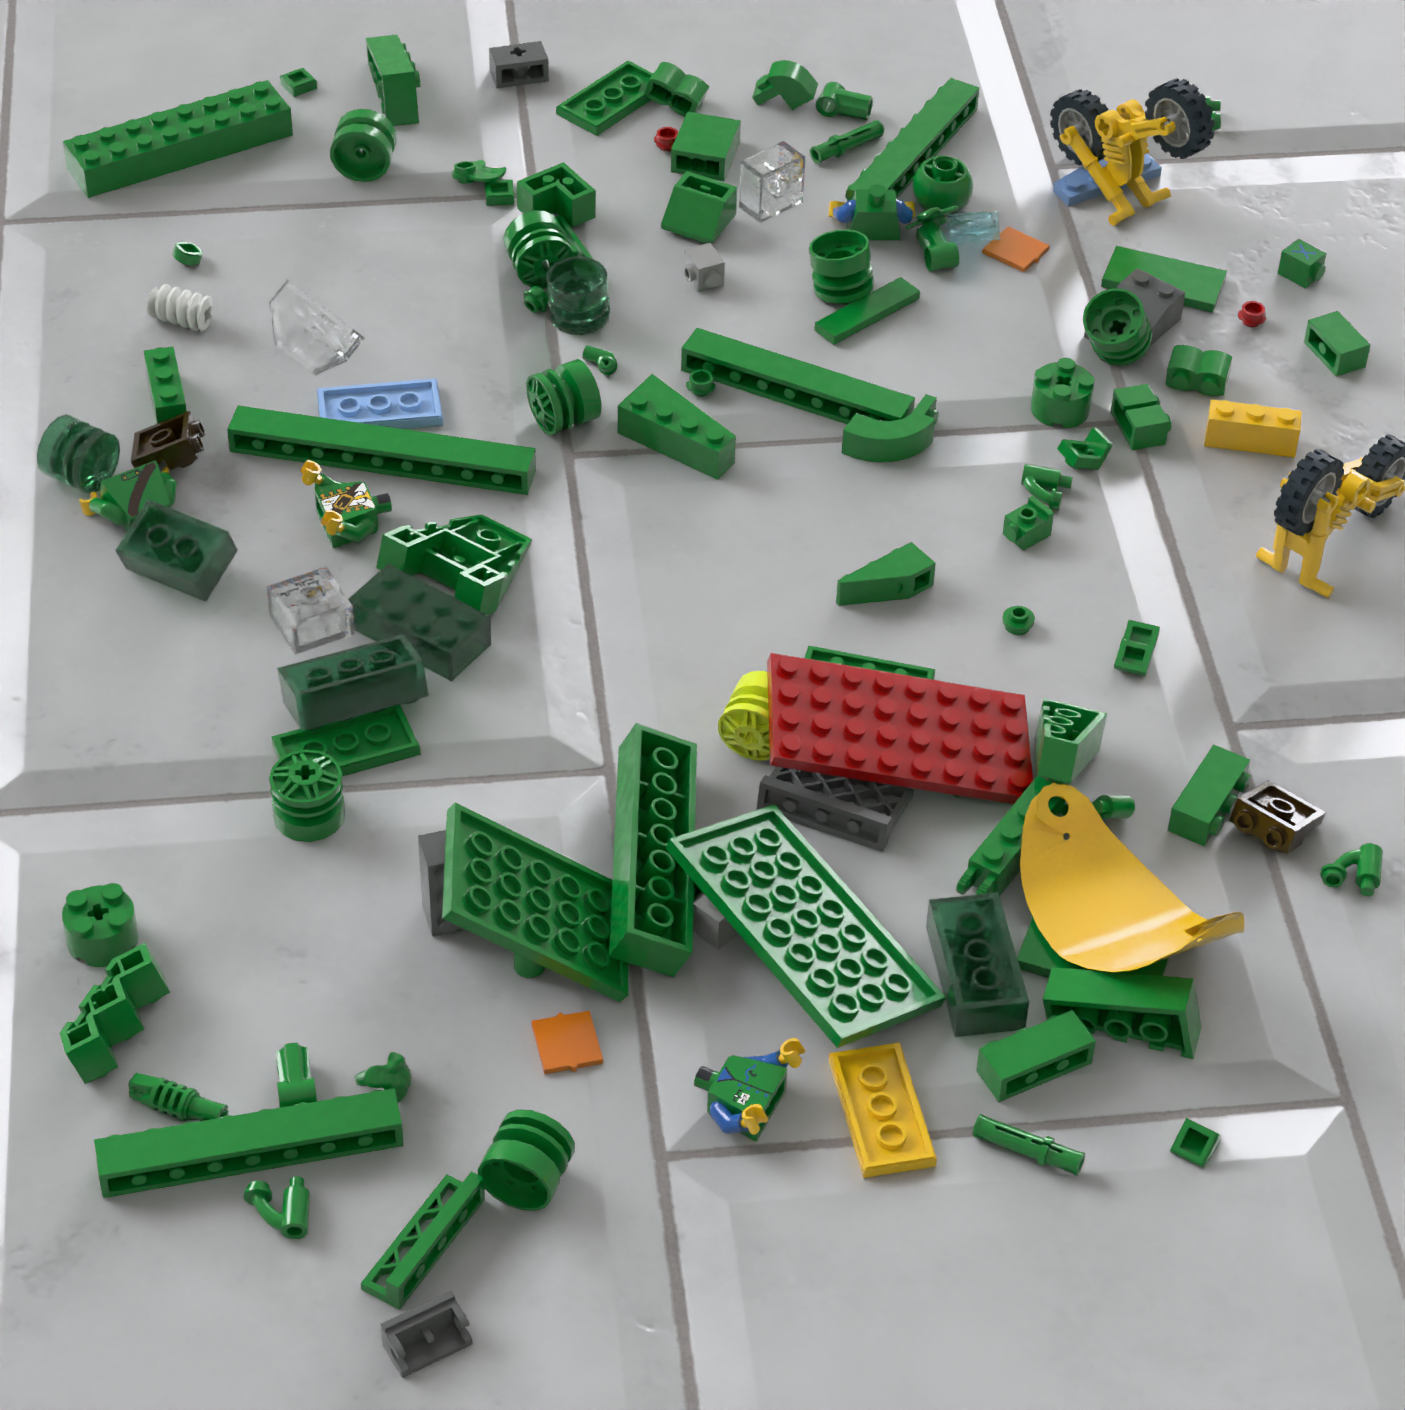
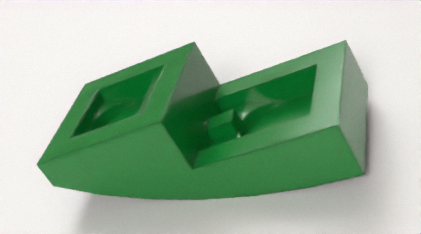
[1114,620,1160,676]

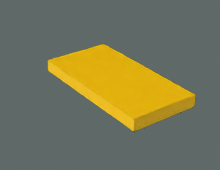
[828,1042,937,1178]

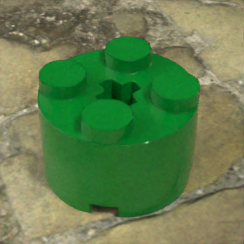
[1031,358,1095,428]
[62,883,139,967]

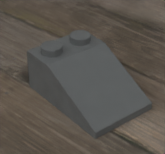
[1084,268,1185,345]

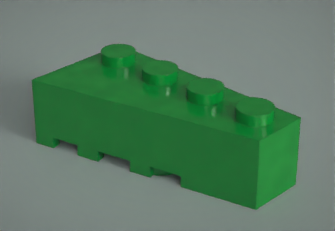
[366,34,420,126]
[1042,967,1202,1060]

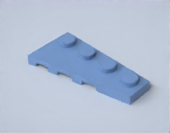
[1053,154,1162,206]

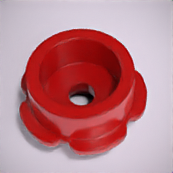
[654,127,678,152]
[1238,301,1266,327]

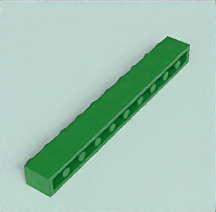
[227,405,536,495]

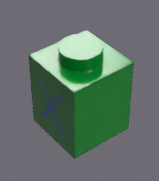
[1277,238,1326,289]

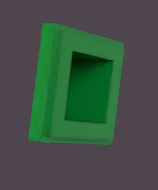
[1170,1118,1222,1168]

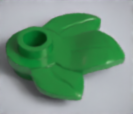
[452,160,506,184]
[905,205,958,230]

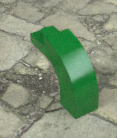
[841,394,939,462]

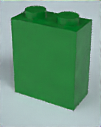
[671,112,741,181]

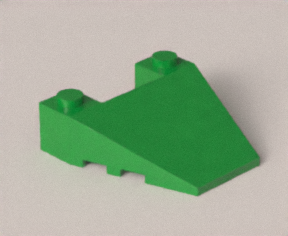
[376,514,532,620]

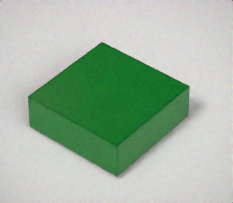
[280,68,317,97]
[485,180,514,206]

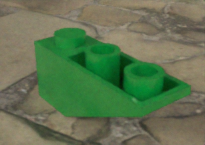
[836,542,936,606]

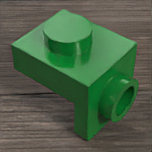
[1057,428,1113,470]

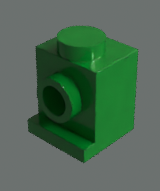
[1003,496,1054,551]

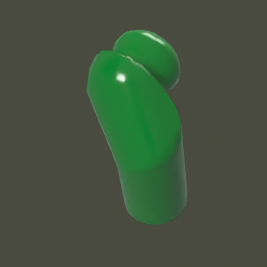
[582,345,618,375]

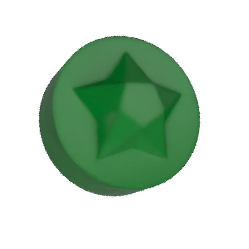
[172,242,203,265]

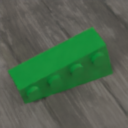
[617,374,736,480]
[1036,698,1107,785]

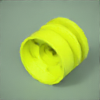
[718,671,770,760]

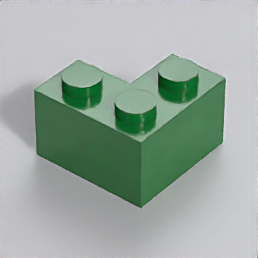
[517,162,596,227]

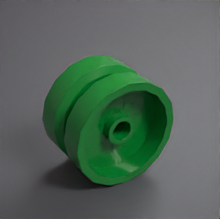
[330,109,397,182]

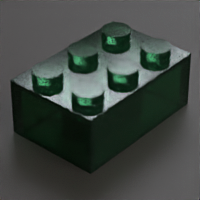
[115,500,238,602]

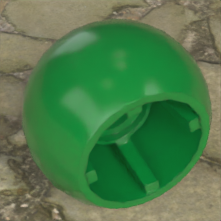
[913,156,973,215]

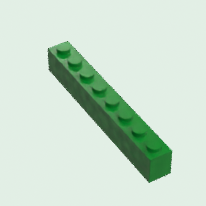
[845,78,980,201]
[681,328,915,425]
[94,1088,404,1198]

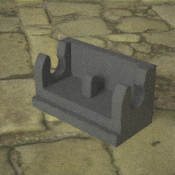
[381,1291,473,1378]

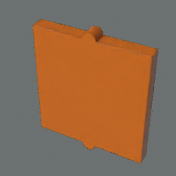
[982,226,1050,273]
[531,1010,603,1074]

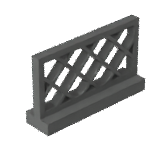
[756,766,914,851]

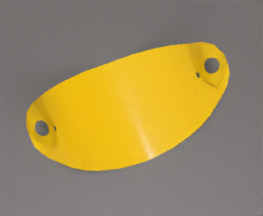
[1020,783,1244,972]

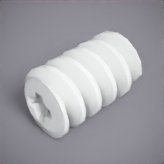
[146,284,213,332]

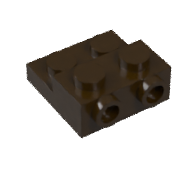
[130,411,206,470]
[1229,780,1326,854]

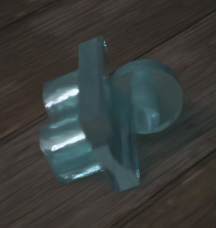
[947,210,1000,244]

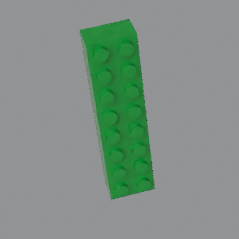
[63,80,293,198]
[609,723,697,977]

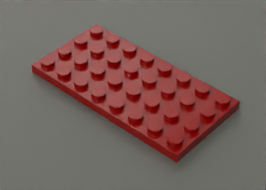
[767,653,1033,804]

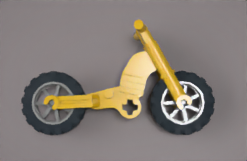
[1050,78,1215,226]
[1256,434,1405,598]

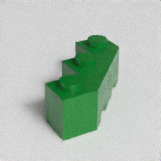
[59,943,170,1084]

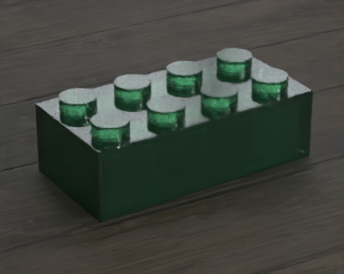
[347,564,491,682]
[277,634,429,731]
[926,893,1030,1037]

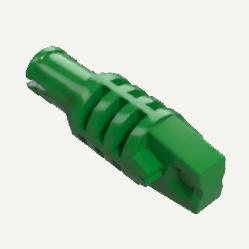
[128,1073,229,1121]

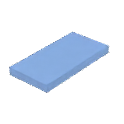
[317,379,443,429]

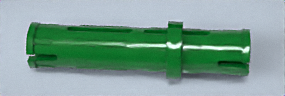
[810,120,884,164]
[972,1114,1085,1176]

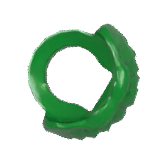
[354,1052,412,1102]

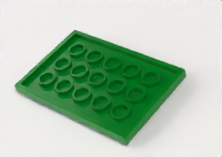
[442,802,628,1002]

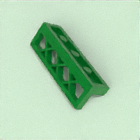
[361,1171,485,1310]

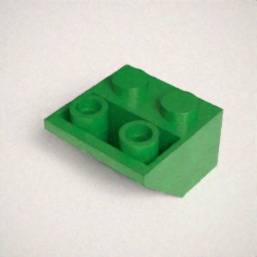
[661,171,737,244]

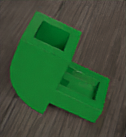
[752,60,818,110]

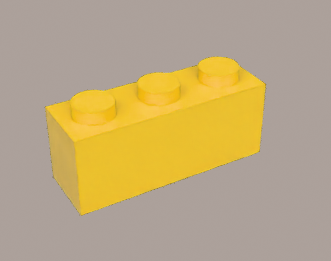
[1204,399,1302,458]

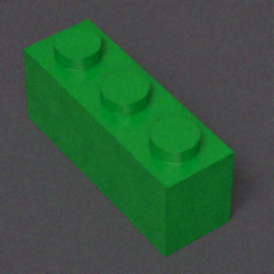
[143,346,187,424]
[1167,744,1252,847]
[976,1010,1096,1102]

